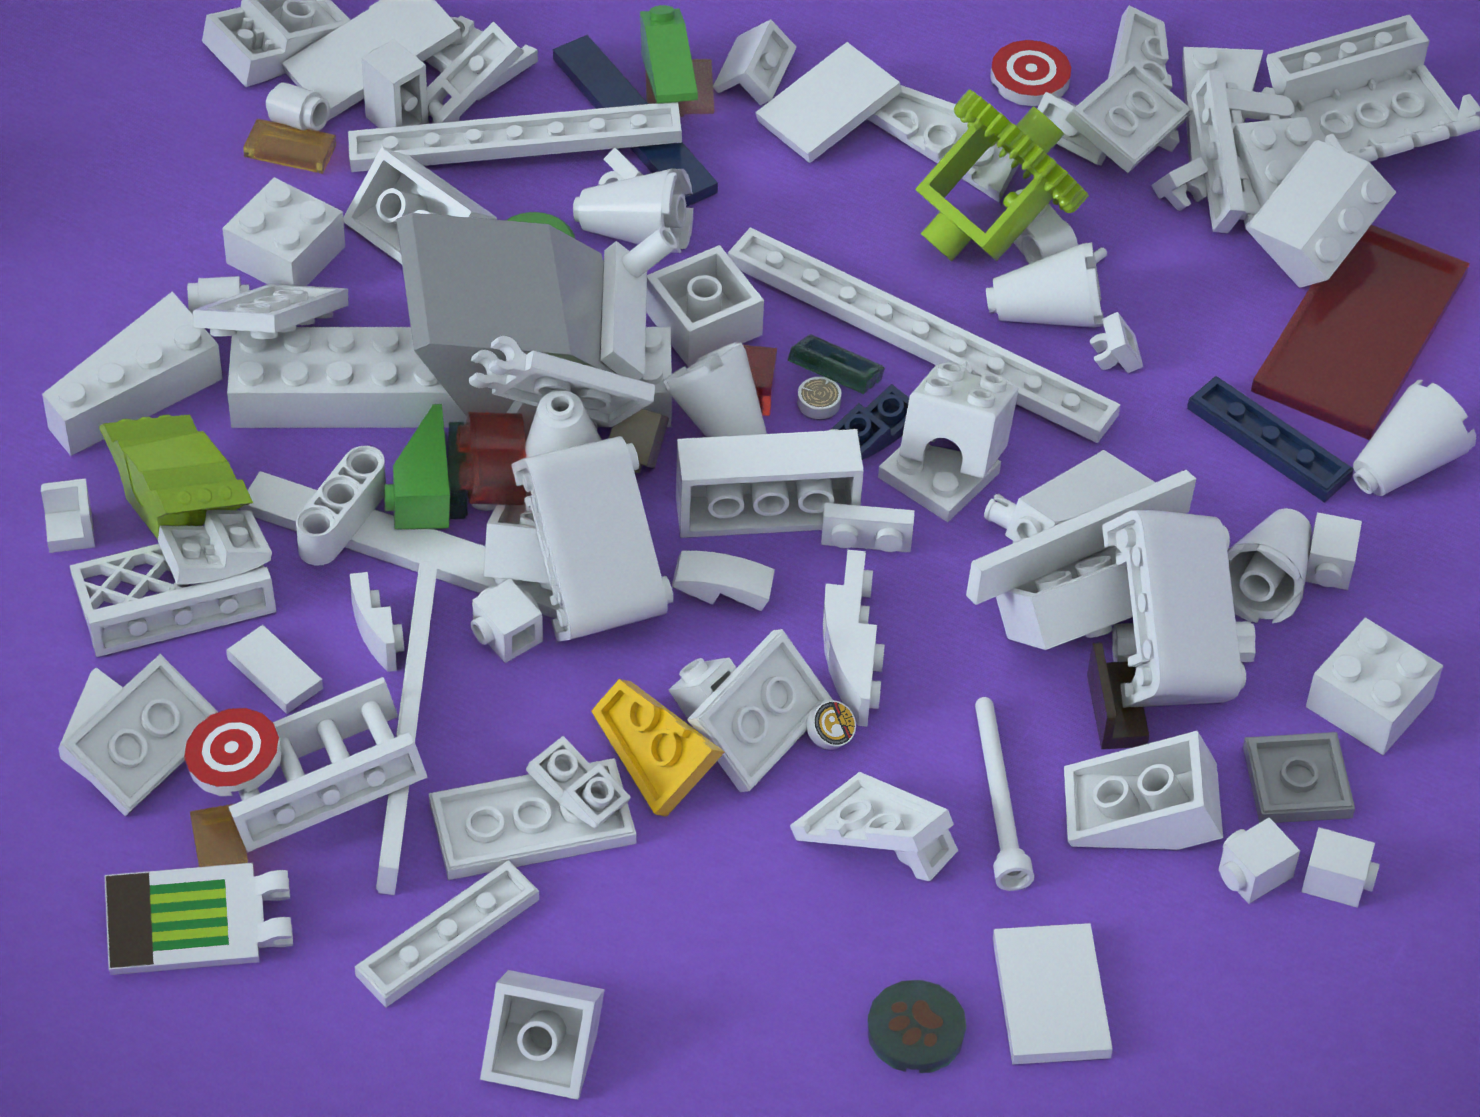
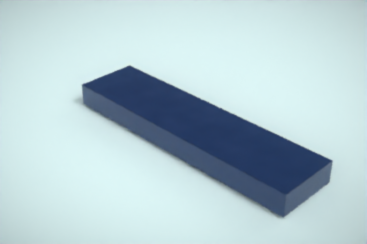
[1187,376,1354,503]

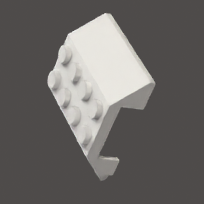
[1266,14,1480,162]

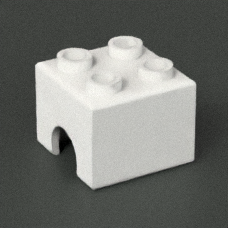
[899,362,1019,479]

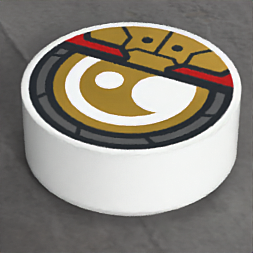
[807,700,856,750]

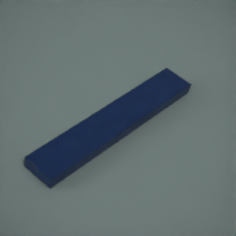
[553,35,718,207]

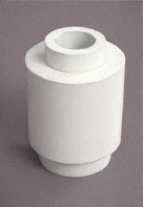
[266,83,330,132]
[187,276,250,314]

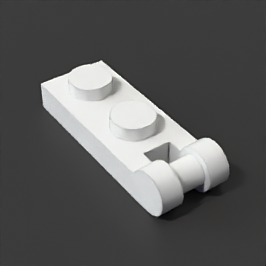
[427,21,524,123]

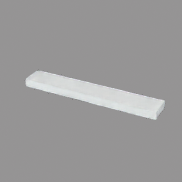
[966,470,1196,605]

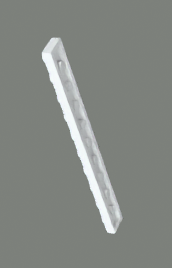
[728,227,1120,443]

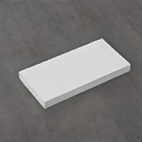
[282,0,462,121]
[429,758,636,880]

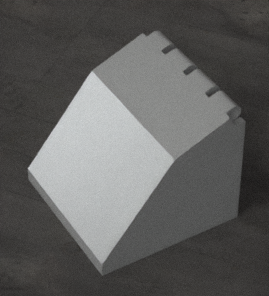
[396,212,617,441]

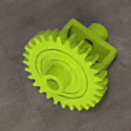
[915,89,1089,261]

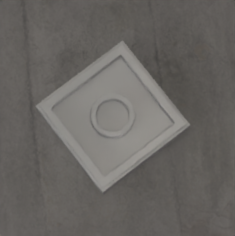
[1243,732,1355,823]

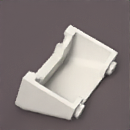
[511,436,673,642]
[1102,510,1246,708]

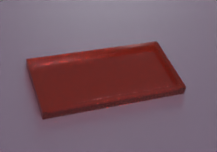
[1251,224,1470,440]

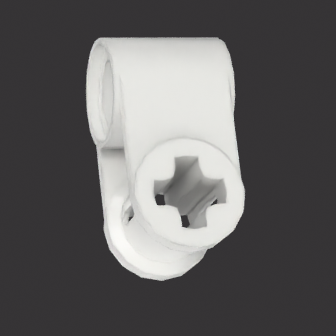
[1014,189,1078,264]

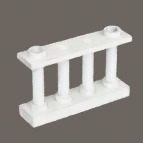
[229,677,428,853]

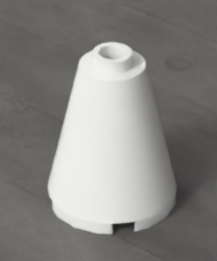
[573,168,693,253]
[986,242,1104,328]
[663,342,767,437]
[1353,380,1476,496]
[521,390,601,494]
[1227,508,1312,623]

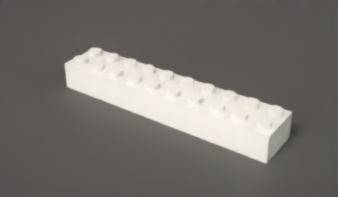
[227,327,672,428]

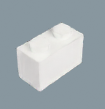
[361,39,429,128]

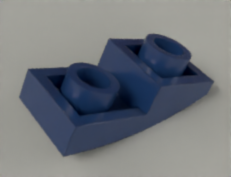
[830,384,909,460]

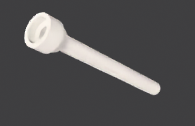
[975,697,1034,891]

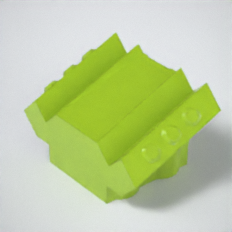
[99,414,253,540]

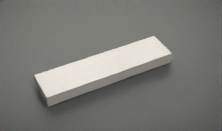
[355,860,539,1008]

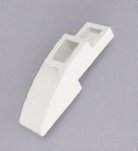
[823,550,885,727]

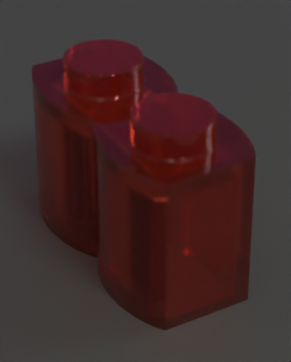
[457,412,527,505]

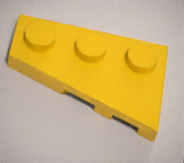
[591,679,725,816]

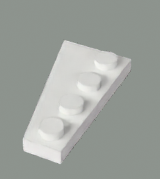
[867,85,1019,202]

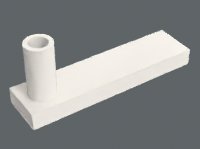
[600,227,678,380]

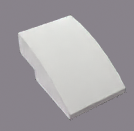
[202,0,350,87]

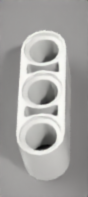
[296,445,386,566]

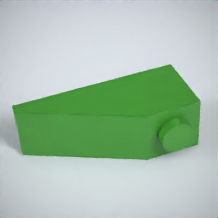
[640,5,698,103]
[384,404,450,529]

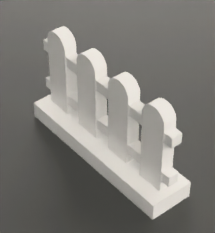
[1191,70,1294,233]

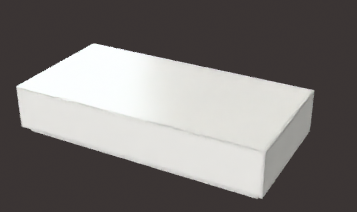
[227,625,323,714]

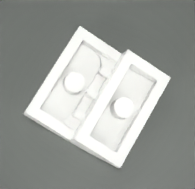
[158,510,272,584]

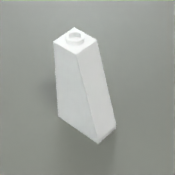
[1005,450,1155,542]

